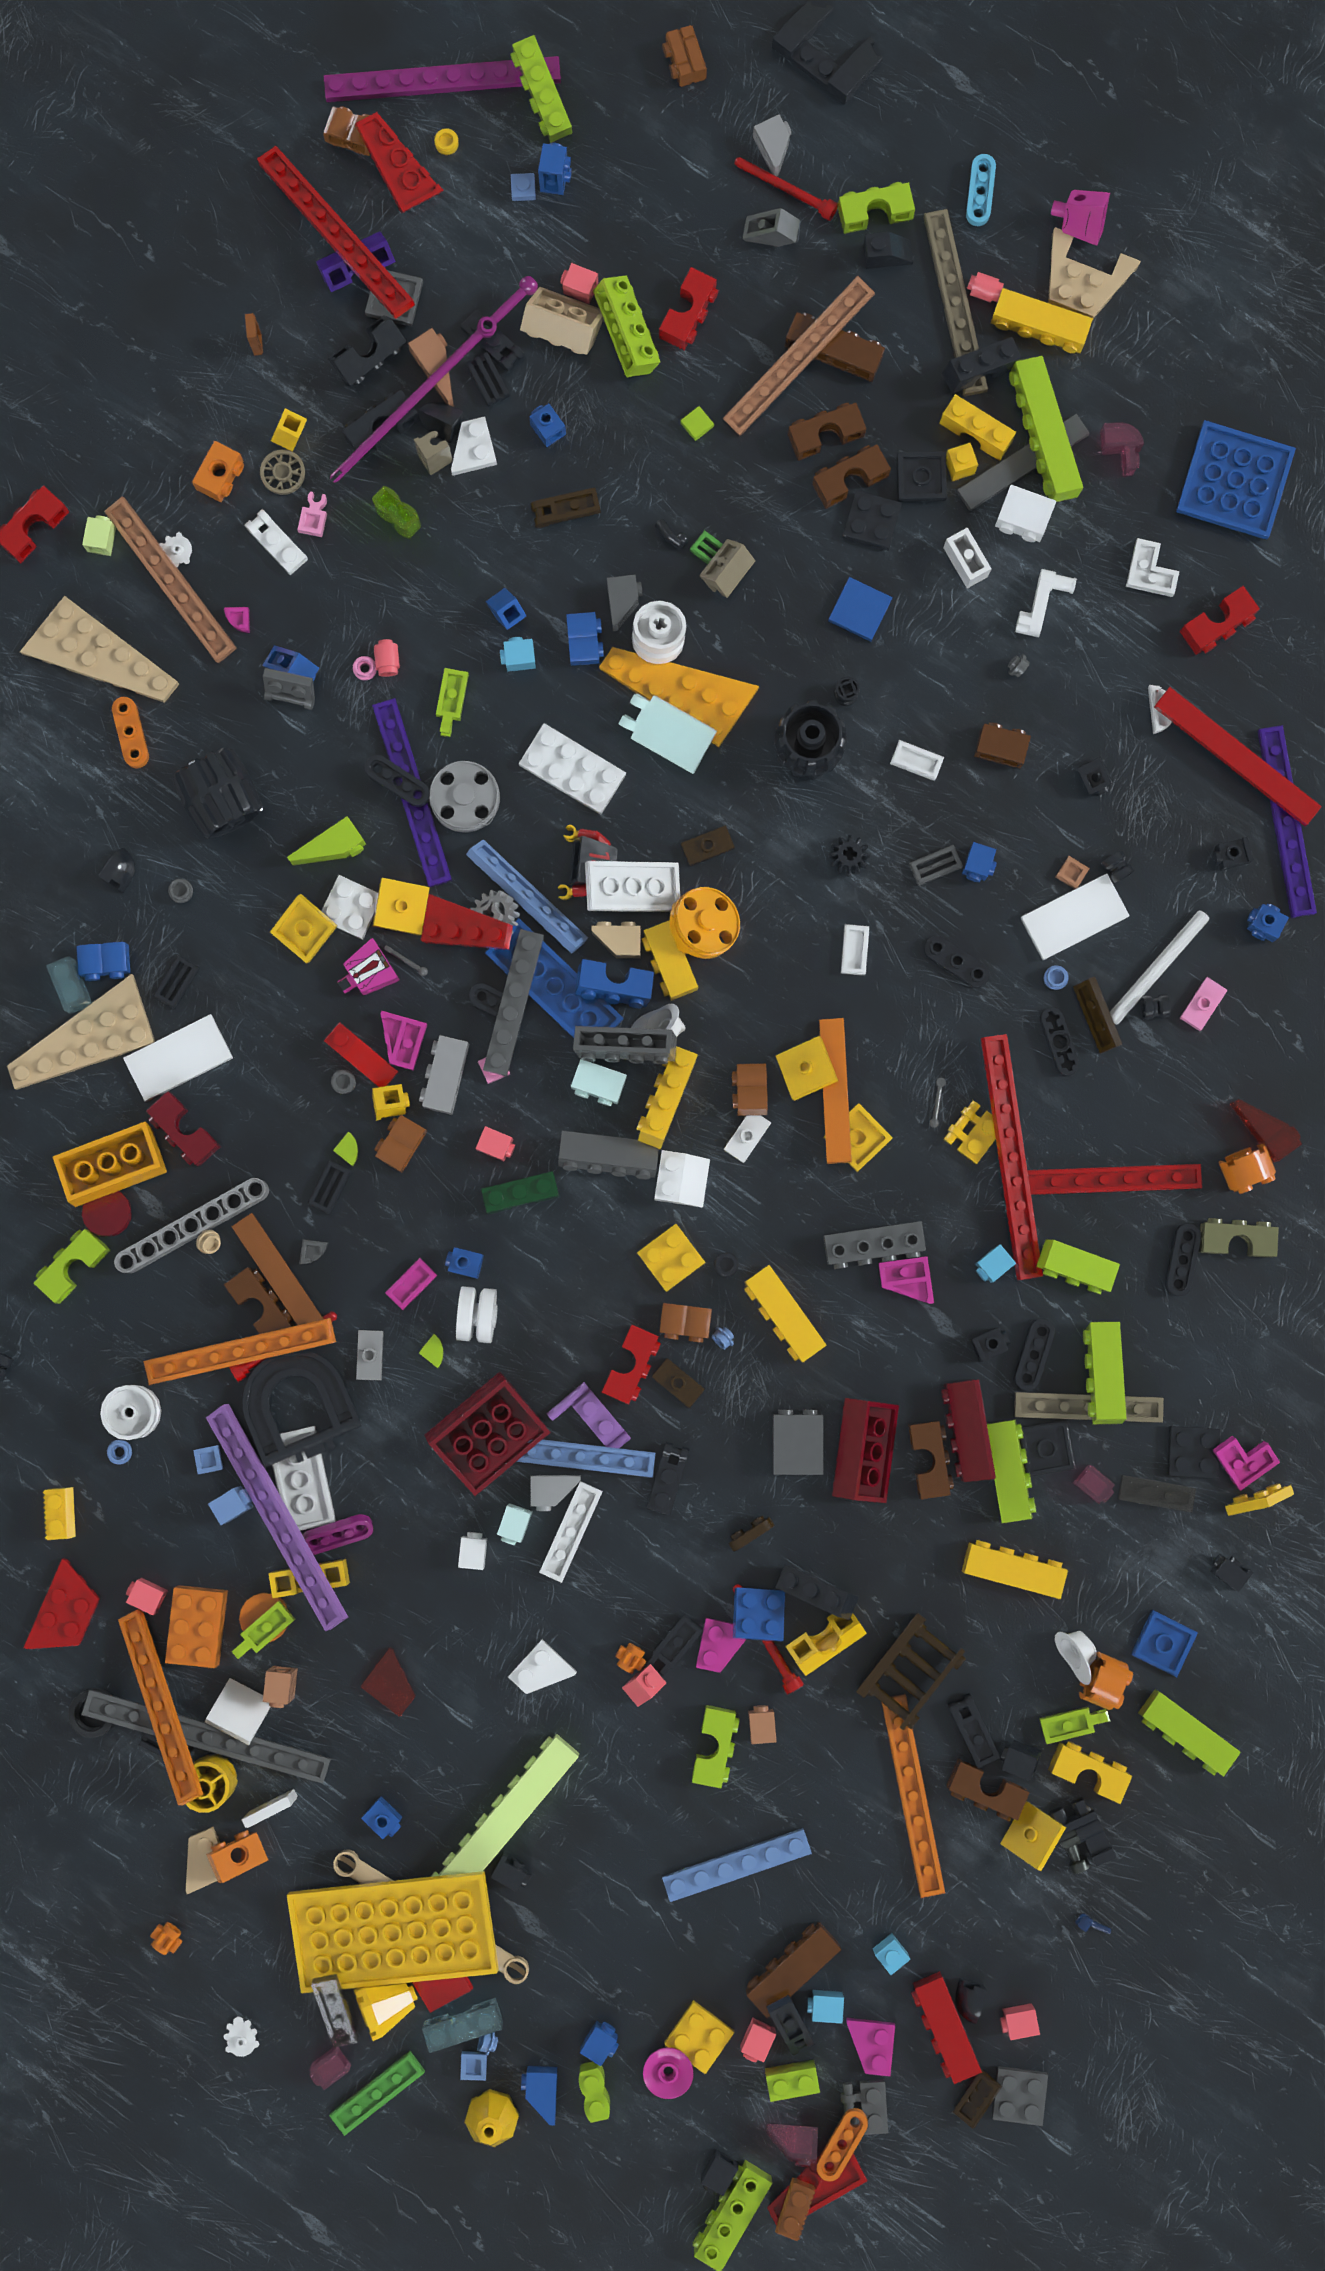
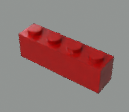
[911,1971,982,2084]

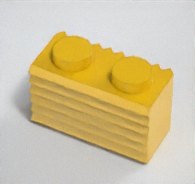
[43,1487,76,1540]

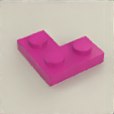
[1213,1436,1280,1491]

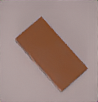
[245,313,263,356]

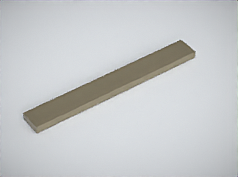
[923,209,988,397]

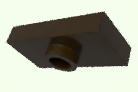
[681,825,735,867]
[652,1358,705,1408]
[953,2070,1002,2129]

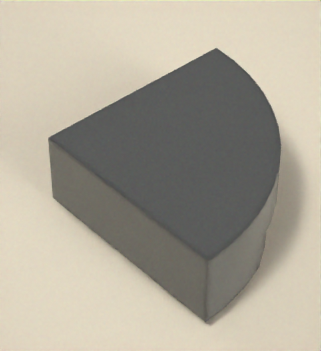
[299,1239,328,1264]

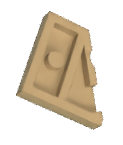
[186,1827,220,1894]

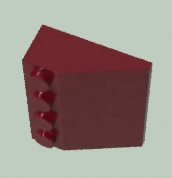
[424,1372,551,1496]

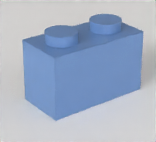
[208,1486,254,1525]

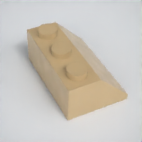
[520,287,604,355]

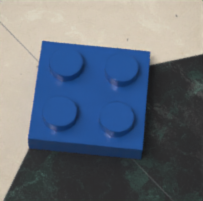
[733,1587,785,1642]

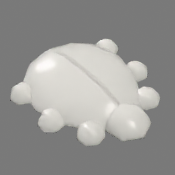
[160,532,192,567]
[224,2017,259,2057]

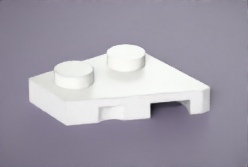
[451,417,497,476]
[508,1640,577,1694]

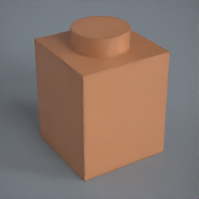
[748,1705,776,1744]

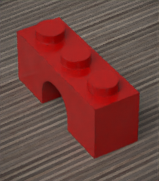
[659,267,719,351]
[0,486,69,564]
[1180,586,1260,655]
[602,1325,661,1404]

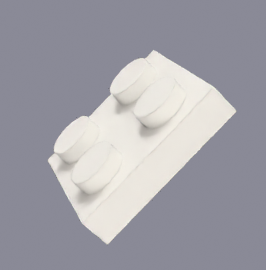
[322,875,378,940]

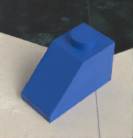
[262,645,319,681]
[521,2066,558,2125]

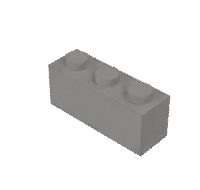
[419,1035,470,1115]

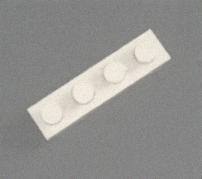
[539,1481,603,1583]

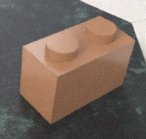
[263,1666,298,1708]

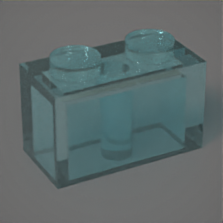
[46,956,92,1014]

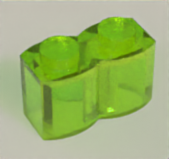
[372,486,421,539]

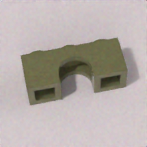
[1199,1218,1279,1258]

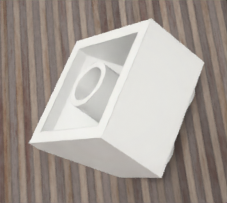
[995,485,1056,542]
[654,1150,710,1208]

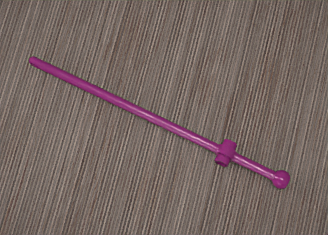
[330,276,538,483]

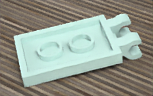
[618,693,717,774]

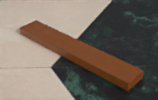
[231,1213,323,1348]

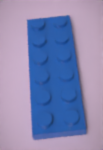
[485,918,624,1038]

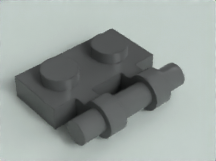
[841,2079,888,2135]

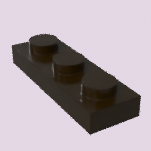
[1073,977,1122,1054]

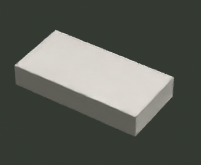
[890,740,944,781]
[841,925,869,975]

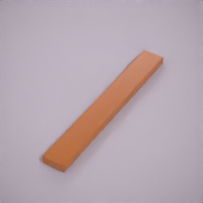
[143,1318,336,1385]
[118,1609,204,1806]
[882,1694,945,1898]

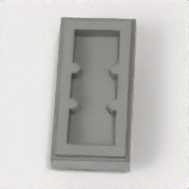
[356,1330,384,1380]

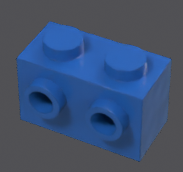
[538,143,572,195]

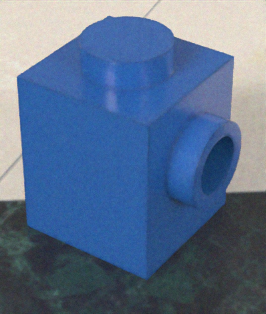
[529,403,566,447]
[486,588,526,630]
[962,842,997,882]
[445,1247,484,1279]
[361,1796,402,1839]
[580,2021,619,2066]

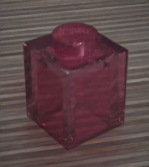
[1073,1465,1115,1504]
[309,2045,351,2090]

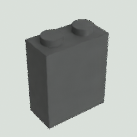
[773,1410,823,1475]

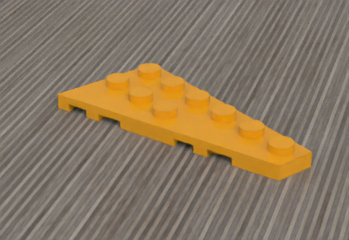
[599,647,759,747]

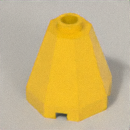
[353,1983,417,2041]
[465,2089,519,2147]

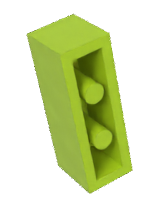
[1036,1239,1120,1295]

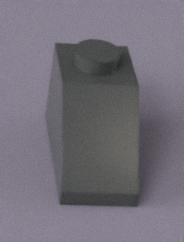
[743,208,800,247]
[607,575,643,631]

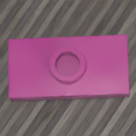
[385,1258,438,1310]

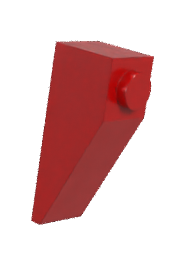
[324,1022,398,1087]

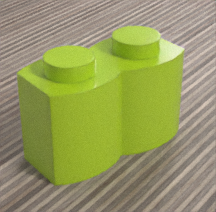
[579,2062,610,2123]

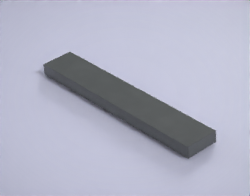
[957,414,1089,511]

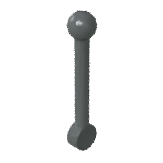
[383,945,428,976]
[930,1078,946,1128]

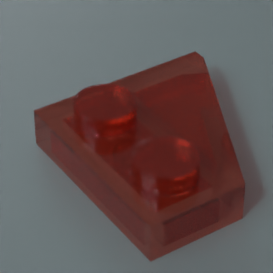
[361,1647,416,1717]

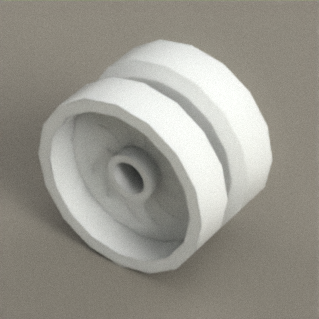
[632,601,686,664]
[456,1286,497,1343]
[100,1385,161,1440]

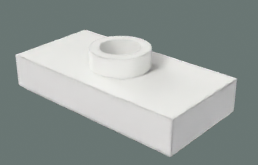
[724,1115,771,1163]

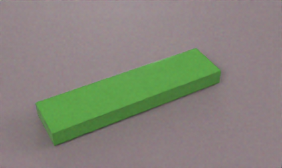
[329,2051,425,2136]

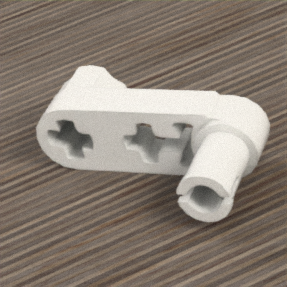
[1015,569,1076,637]

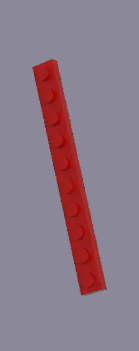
[257,146,415,319]
[981,1034,1043,1280]

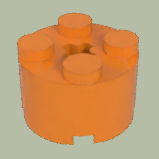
[1219,1144,1276,1194]
[1079,1652,1133,1710]

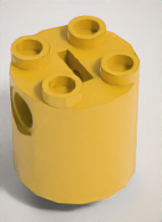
[186,1754,238,1813]

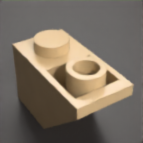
[592,922,640,958]

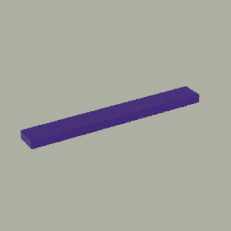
[372,698,452,888]
[1257,725,1317,918]

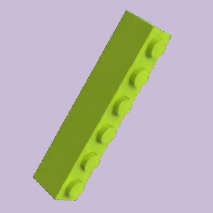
[1009,356,1083,502]

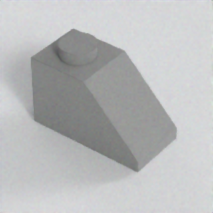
[753,114,791,176]
[531,1475,581,1511]

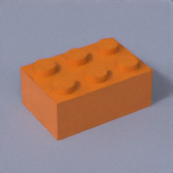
[165,1585,228,1668]

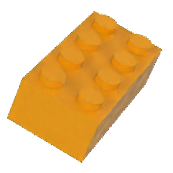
[53,1122,167,1207]

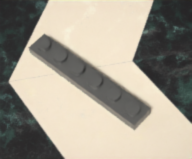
[483,929,544,1077]

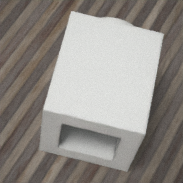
[458,1532,487,1570]

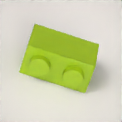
[765,2059,820,2102]

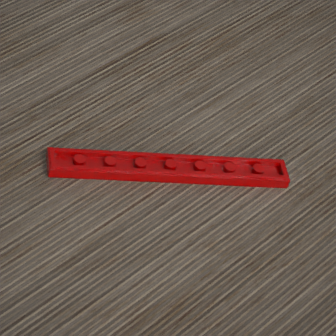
[1154,687,1322,826]
[1027,1164,1202,1195]

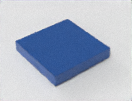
[828,577,893,642]
[1131,1610,1198,1677]

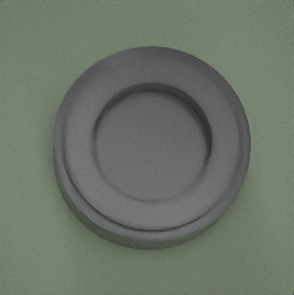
[331,1069,356,1094]

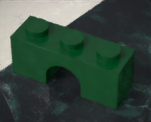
[481,1171,560,1214]

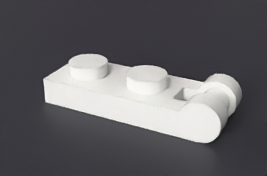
[244,509,308,575]

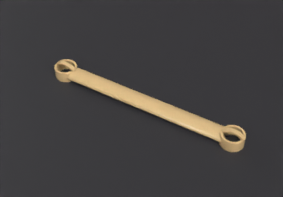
[334,1850,529,1984]

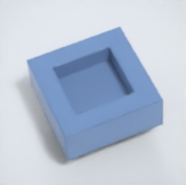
[511,173,536,201]
[193,1445,224,1474]
[460,2051,487,2081]

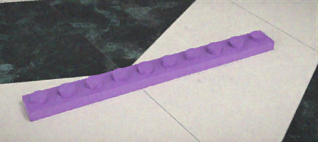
[206,1404,348,1631]

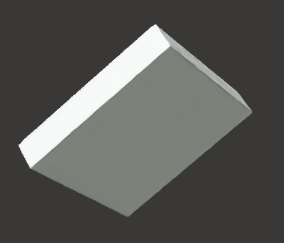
[205,1678,271,1745]
[242,1789,297,1828]

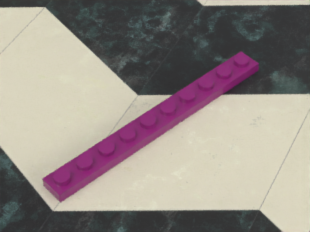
[324,56,561,102]

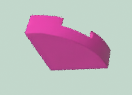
[224,607,250,633]

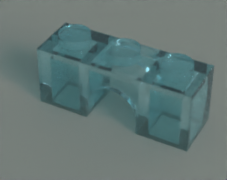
[422,1998,503,2053]

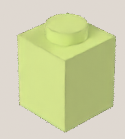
[82,516,116,556]

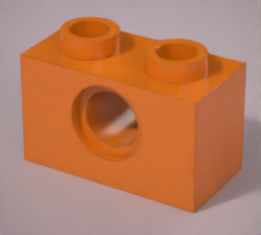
[192,441,244,502]
[206,1830,268,1883]

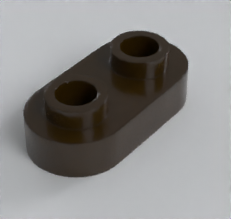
[728,1515,775,1552]

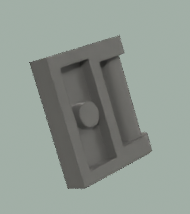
[263,668,315,710]

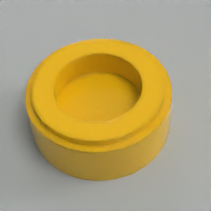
[434,129,459,155]

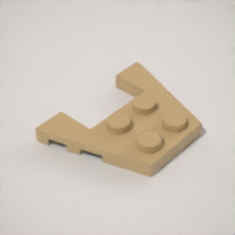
[1048,227,1140,319]

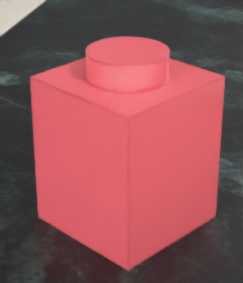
[560,263,598,304]
[476,1126,515,1162]
[126,1578,168,1615]
[622,1664,666,1707]
[1000,2003,1040,2040]
[740,2018,776,2062]

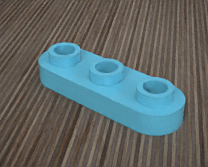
[966,154,996,226]

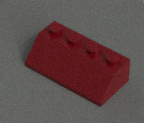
[941,1379,996,1482]
[832,1398,899,1503]

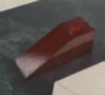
[1230,1099,1302,1163]

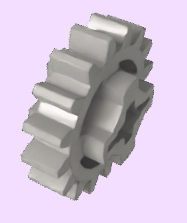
[470,890,520,934]

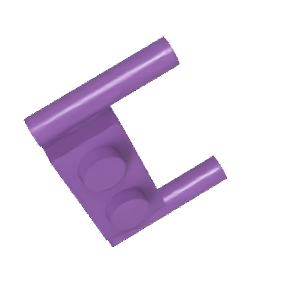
[546,1382,631,1448]

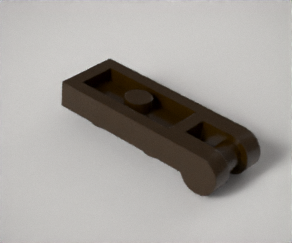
[530,487,601,528]

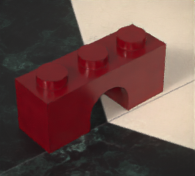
[146,1091,221,1166]

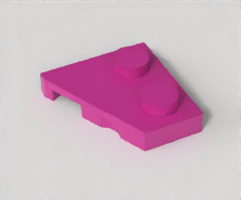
[878,1256,934,1304]
[846,2018,895,2076]

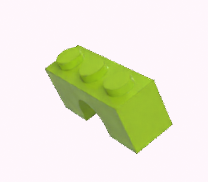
[838,182,915,234]
[34,1229,111,1304]
[692,1705,739,1788]

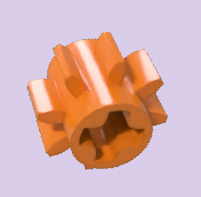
[615,1643,646,1674]
[150,1922,182,1955]

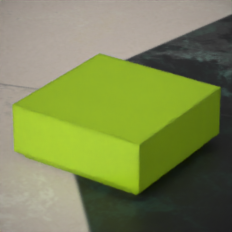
[681,406,714,441]

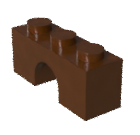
[788,403,866,461]
[812,444,891,509]
[224,1267,294,1334]
[908,1421,954,1499]
[946,1758,1030,1821]

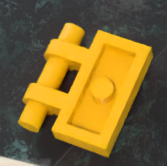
[944,1101,996,1164]

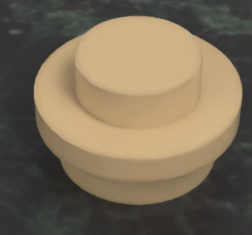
[196,1230,221,1254]

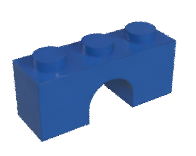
[575,959,654,1008]

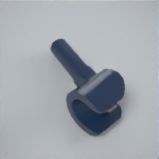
[1075,1913,1111,1934]

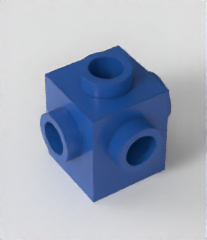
[1247,904,1289,942]

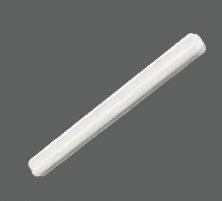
[1110,910,1209,1025]

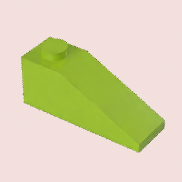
[287,816,366,865]

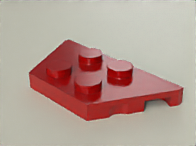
[24,1558,100,1649]

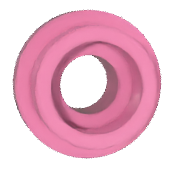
[353,656,377,681]

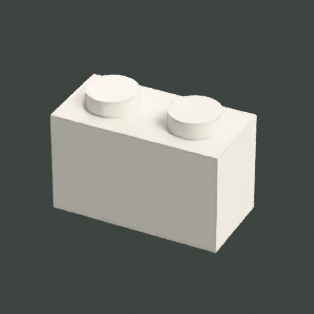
[943,528,991,588]

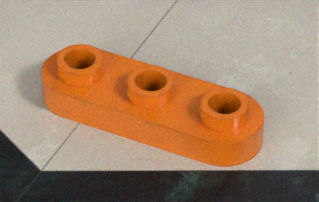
[112,697,149,768]
[817,2108,868,2181]

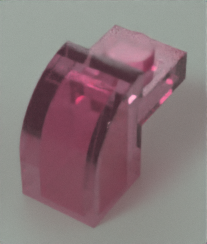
[1100,422,1144,477]

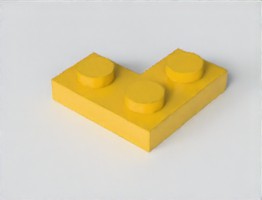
[1225,1483,1294,1516]

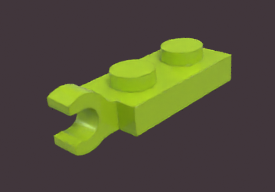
[436,668,469,737]
[232,1600,295,1659]
[1039,1707,1110,1744]

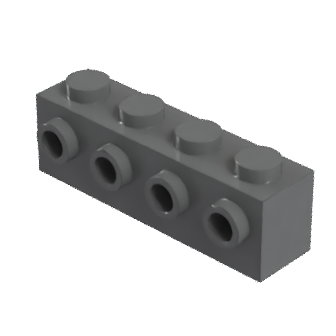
[573,1026,677,1064]
[558,1131,659,1180]
[823,1221,926,1269]

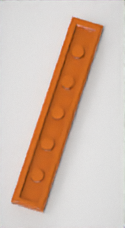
[819,1018,852,1164]

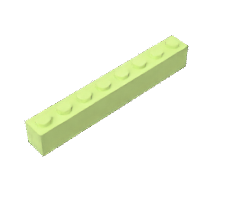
[431,1734,579,1877]

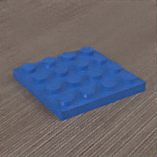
[1176,420,1296,540]

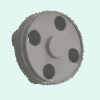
[429,761,500,833]

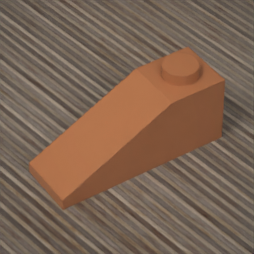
[408,328,454,407]

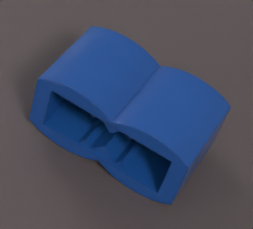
[566,612,604,666]
[77,942,130,981]

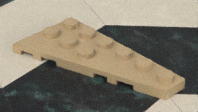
[20,596,179,703]
[7,974,155,1090]

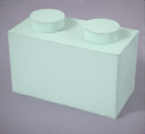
[571,1059,627,1107]
[497,1503,533,1545]

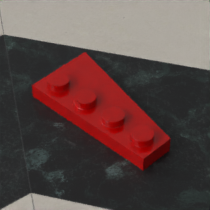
[355,112,444,214]
[421,894,513,950]
[767,2139,867,2226]

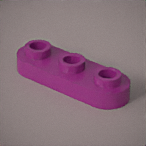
[302,1514,373,1555]

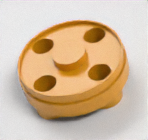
[670,887,740,959]

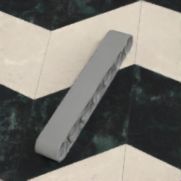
[114,1178,269,1273]

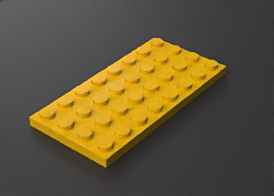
[287,1871,499,1993]

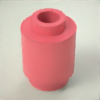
[967,272,1004,303]
[374,639,400,677]

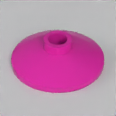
[643,2047,693,2099]

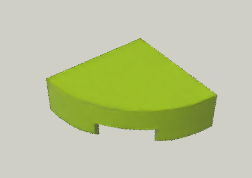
[333,1132,358,1166]
[419,1334,443,1368]

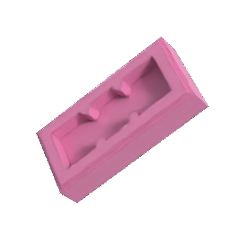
[1180,977,1227,1031]

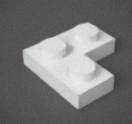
[1126,538,1179,597]

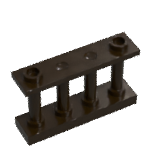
[856,1613,966,1730]

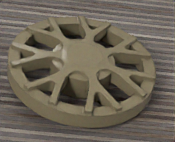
[260,450,305,495]

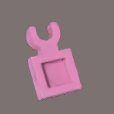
[297,492,327,537]

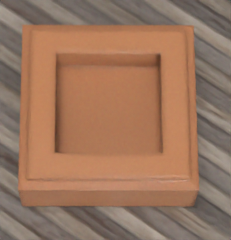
[1056,856,1090,889]

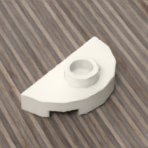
[1148,685,1172,734]

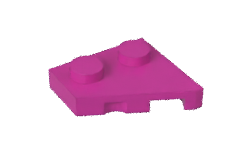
[381,1011,427,1071]
[696,1618,746,1673]

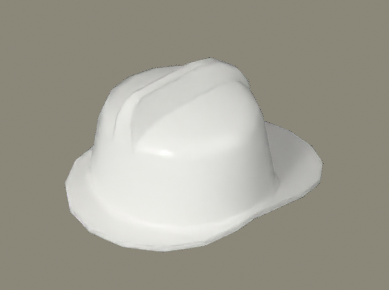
[631,1004,685,1037]
[1055,1631,1097,1685]

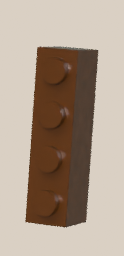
[785,312,885,382]
[746,1922,841,2018]

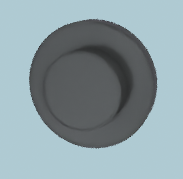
[1008,654,1030,678]
[168,879,193,903]

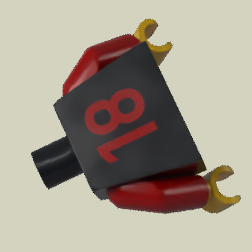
[558,825,624,900]

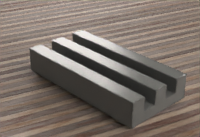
[909,845,963,886]

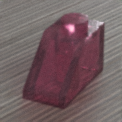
[766,2124,818,2167]

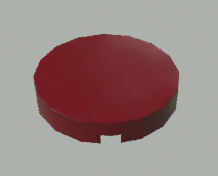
[82,1191,132,1237]

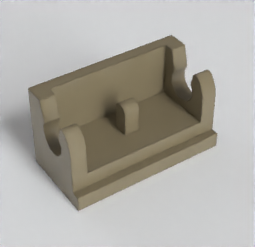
[414,431,453,475]
[699,539,755,598]

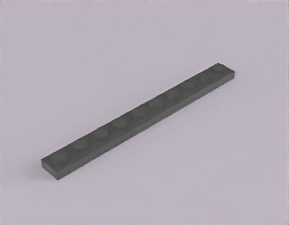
[82,1689,331,1784]

